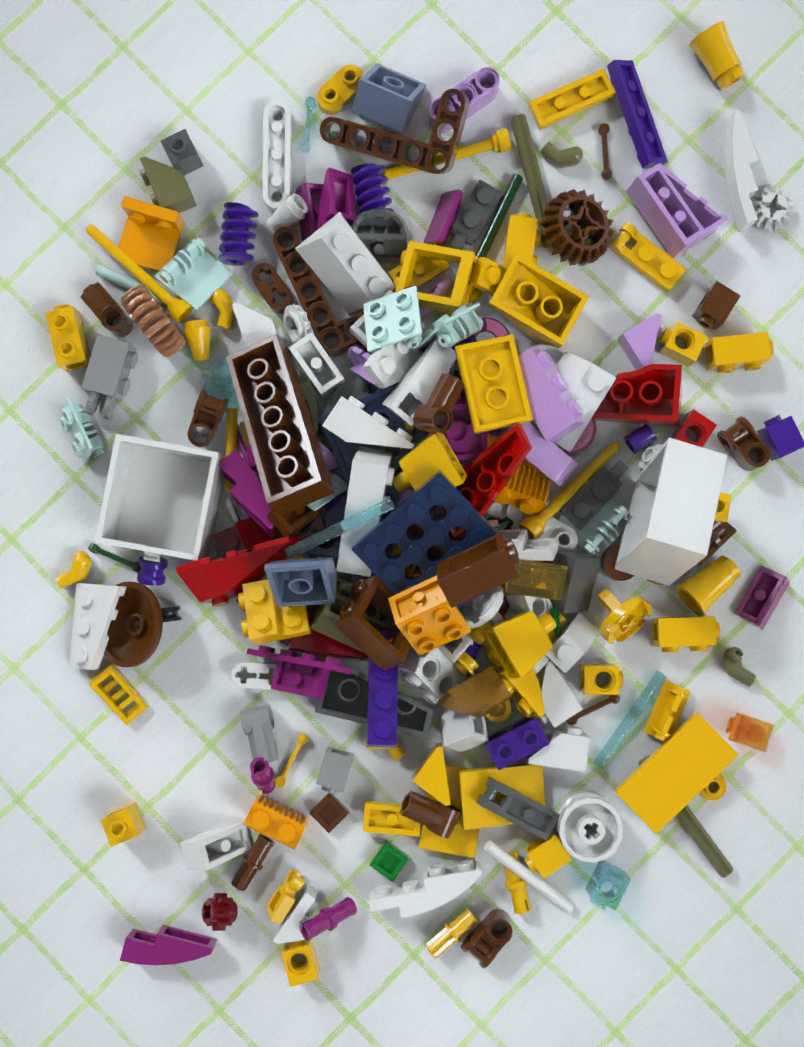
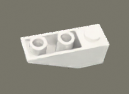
[382,336,457,426]
[322,396,415,449]

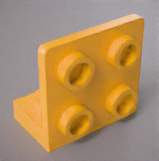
[118,196,185,272]
[388,575,471,655]

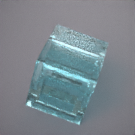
[585,860,631,911]

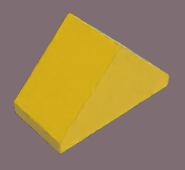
[412,742,451,806]

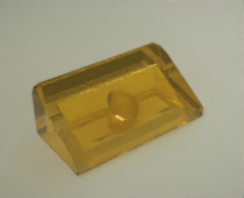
[504,559,568,600]

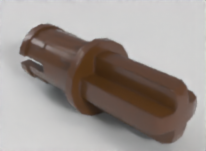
[231,834,274,891]

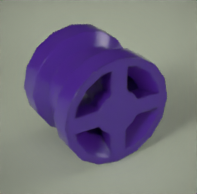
[137,556,168,586]

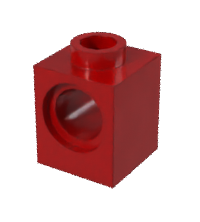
[670,409,717,447]

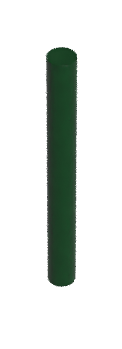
[475,174,523,258]

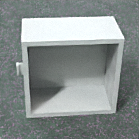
[95,434,225,562]
[615,438,728,586]

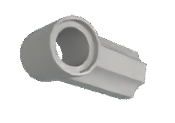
[241,704,279,763]

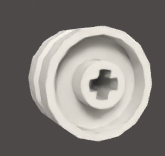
[554,790,623,863]

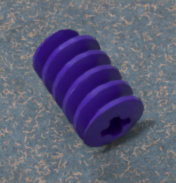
[351,164,394,214]
[218,202,259,266]

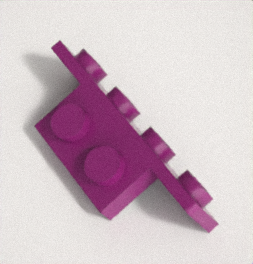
[246,645,352,700]

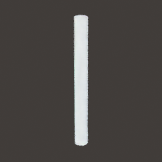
[484,840,574,913]

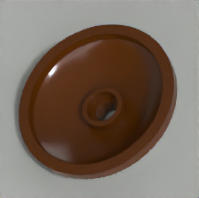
[104,582,163,667]

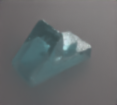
[202,356,234,418]

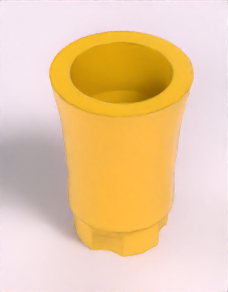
[689,21,745,90]
[675,555,741,616]

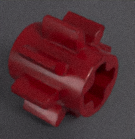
[202,893,238,931]

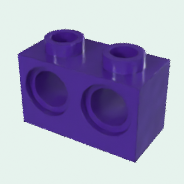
[485,717,549,771]

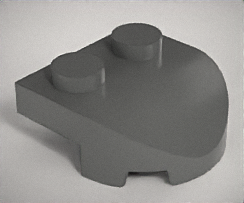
[352,209,407,263]

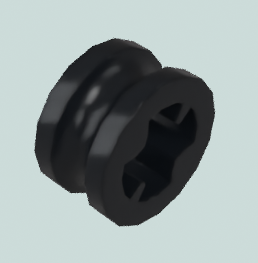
[161,606,182,622]

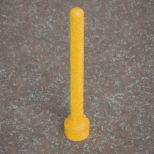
[382,128,511,180]
[86,224,193,323]
[519,442,620,539]

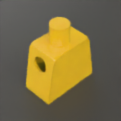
[393,432,468,493]
[482,611,556,678]

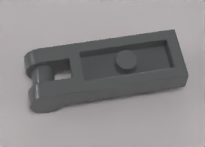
[476,776,560,841]

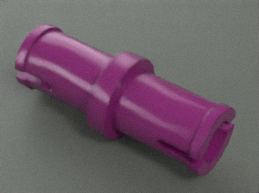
[250,757,275,794]
[299,897,357,942]

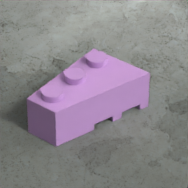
[626,163,729,258]
[518,348,585,442]

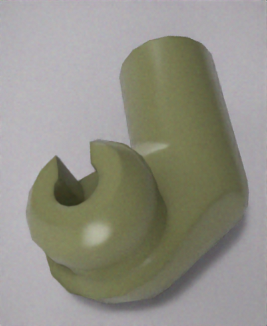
[540,142,583,168]
[723,647,756,687]

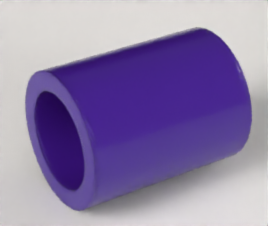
[624,424,656,454]

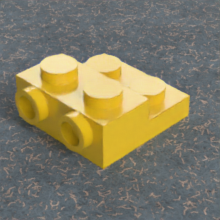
[238,579,311,645]

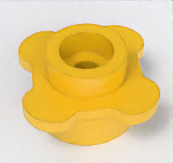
[454,651,480,676]

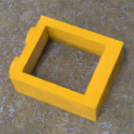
[393,241,477,314]

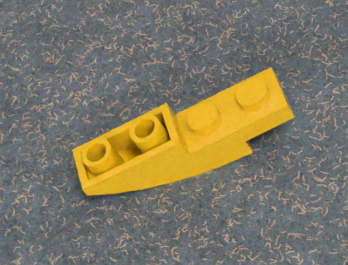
[469,621,545,718]

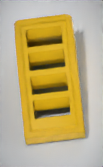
[89,662,149,725]

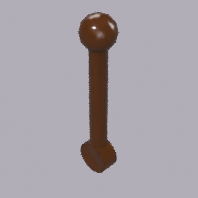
[598,123,612,180]
[566,695,620,725]

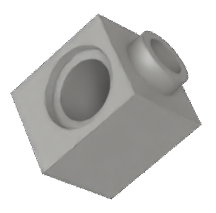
[316,746,354,794]

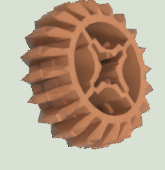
[121,285,186,358]

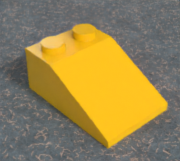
[488,253,589,349]

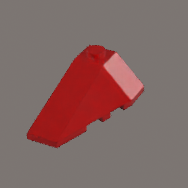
[591,364,682,426]
[440,423,532,539]
[176,536,304,607]

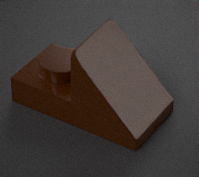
[267,503,328,537]

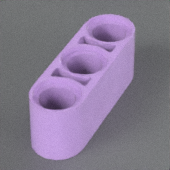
[429,67,500,134]
[497,423,578,487]

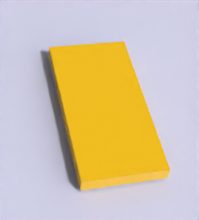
[614,712,739,834]

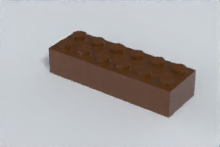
[226,334,335,516]

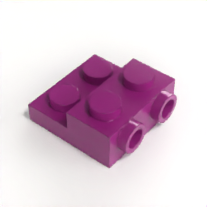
[428,392,488,460]

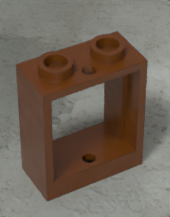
[437,532,521,608]
[336,575,411,671]

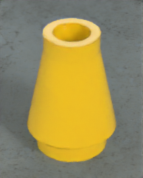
[183,319,211,361]

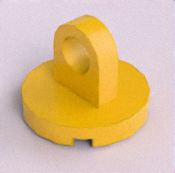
[597,589,652,644]

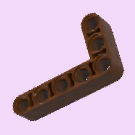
[320,88,470,174]
[272,226,364,358]

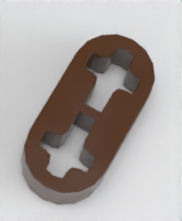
[252,263,293,314]

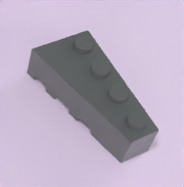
[314,656,434,738]

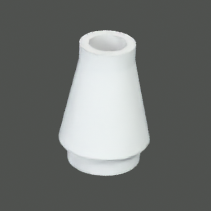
[267,193,308,232]

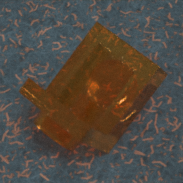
[726,713,774,752]

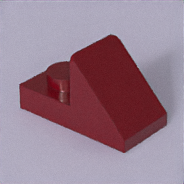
[212,518,276,558]

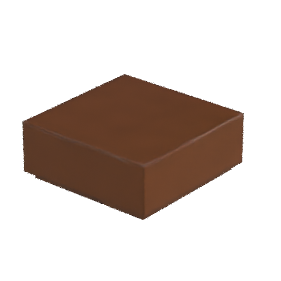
[309,793,349,833]

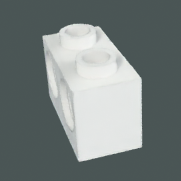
[398,647,467,705]

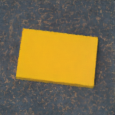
[454,334,533,434]
[458,763,545,830]
[418,764,480,858]

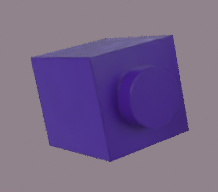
[757,415,804,461]

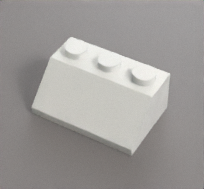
[295,212,396,314]
[529,351,617,453]

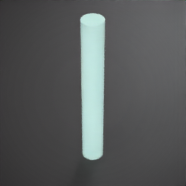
[95,265,166,306]

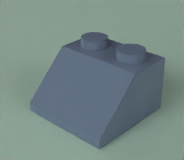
[351,63,426,133]
[264,557,337,607]

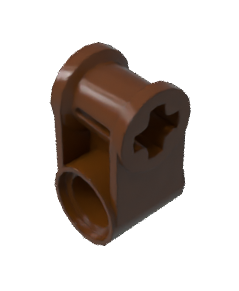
[187,389,229,447]
[717,416,771,471]
[461,909,513,968]

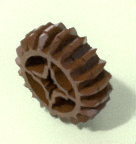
[540,189,615,266]

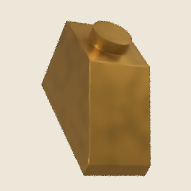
[438,666,512,718]

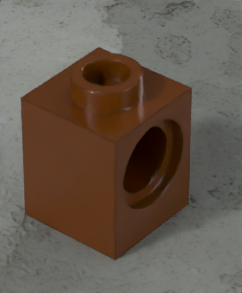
[692,281,741,330]

